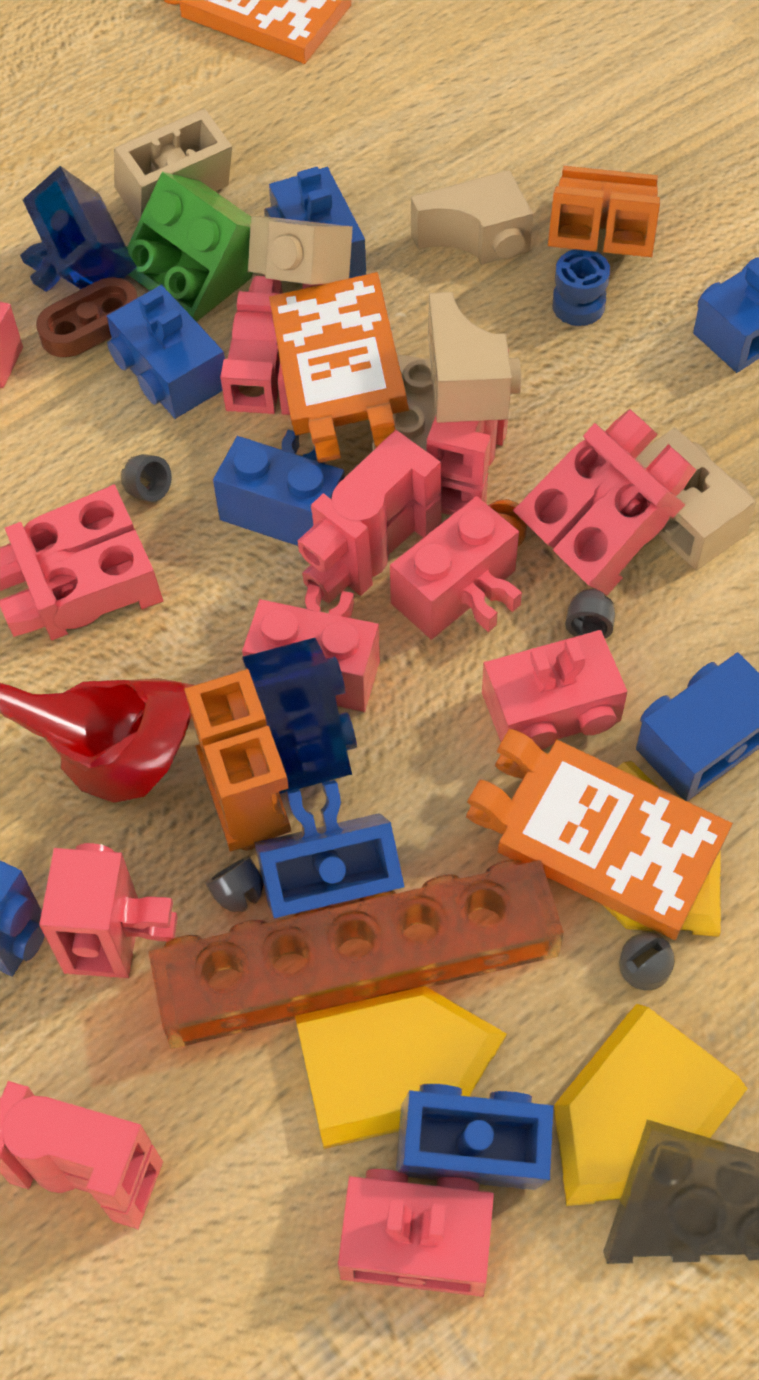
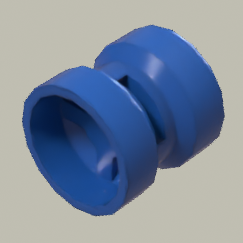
[552,249,610,326]

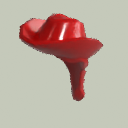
[0,678,194,803]

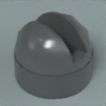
[121,454,172,502]
[565,589,616,639]
[205,856,263,912]
[619,932,675,990]

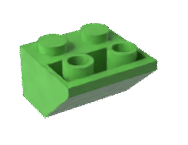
[118,172,253,322]

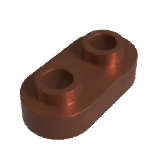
[36,278,138,358]

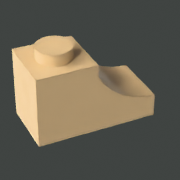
[411,170,533,265]
[248,216,353,284]
[428,292,521,423]

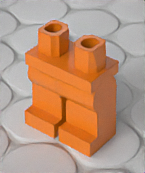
[548,165,660,257]
[184,669,291,852]

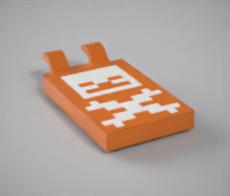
[163,0,351,64]
[269,272,409,463]
[466,729,733,941]

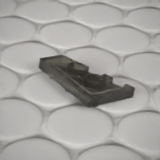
[603,1119,759,1264]

